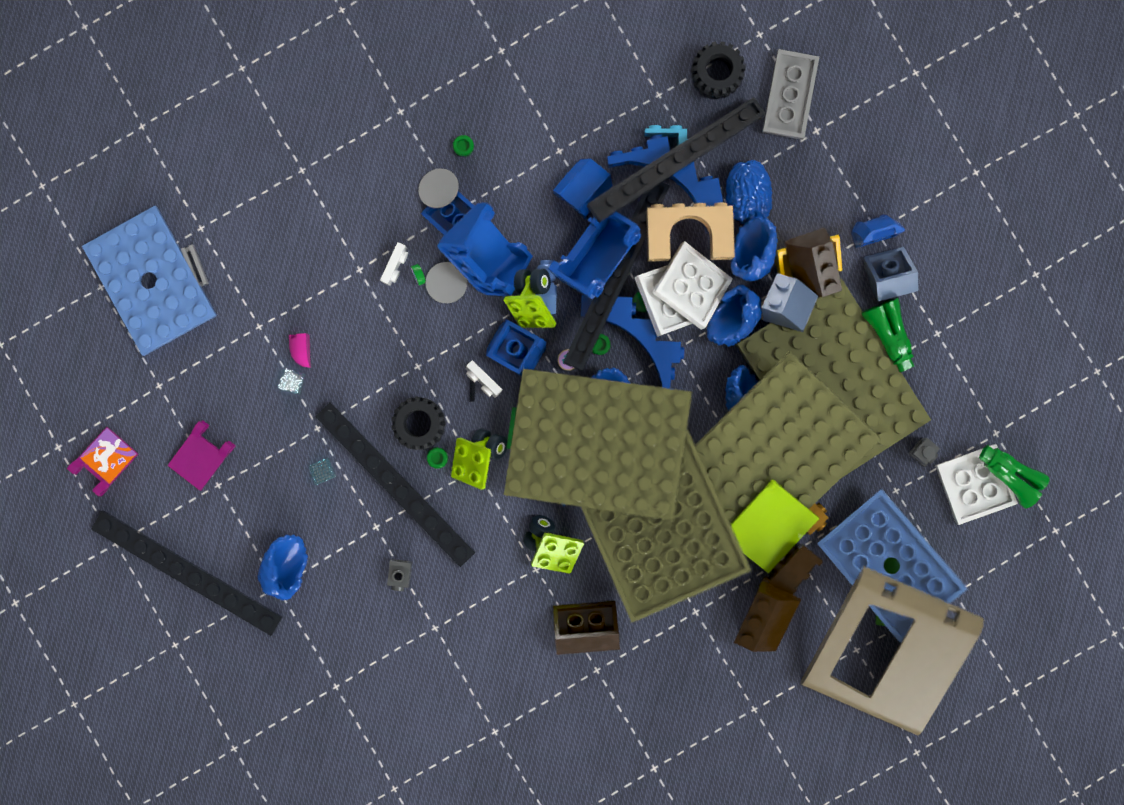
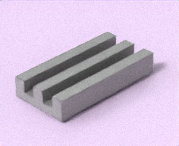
[181,244,209,287]

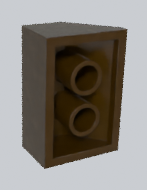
[784,227,842,297]
[734,581,801,652]
[553,601,620,655]

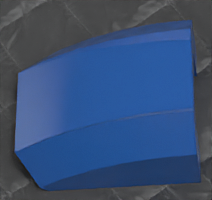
[553,159,613,219]
[851,214,905,248]
[486,319,547,376]

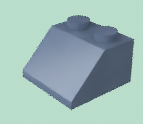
[863,247,918,301]
[762,273,818,332]

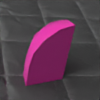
[289,333,311,368]

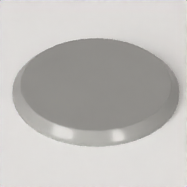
[419,169,459,208]
[426,262,467,303]

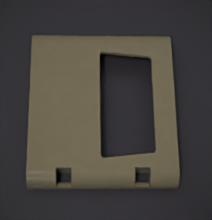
[801,566,984,736]

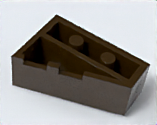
[758,542,824,595]

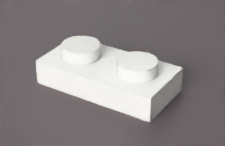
[380,242,408,286]
[466,360,502,398]

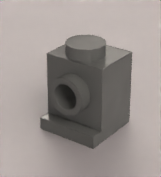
[908,438,940,467]
[387,559,413,591]

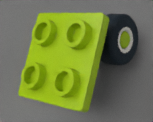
[504,269,556,328]
[451,428,508,490]
[523,515,584,573]

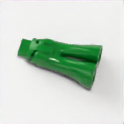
[861,297,914,372]
[979,445,1049,509]

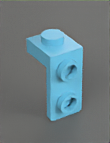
[644,125,688,146]

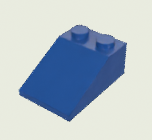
[421,191,496,236]

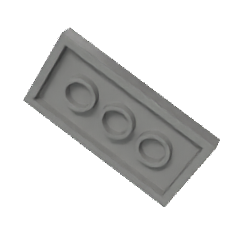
[762,49,819,140]

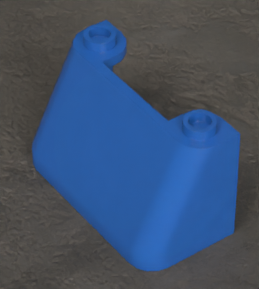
[437,202,533,296]
[548,212,641,298]

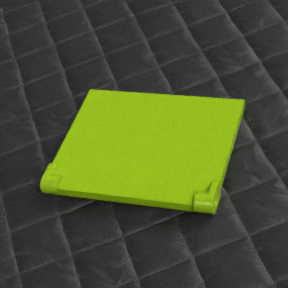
[731,479,820,573]

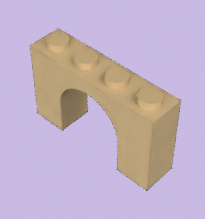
[646,203,734,262]

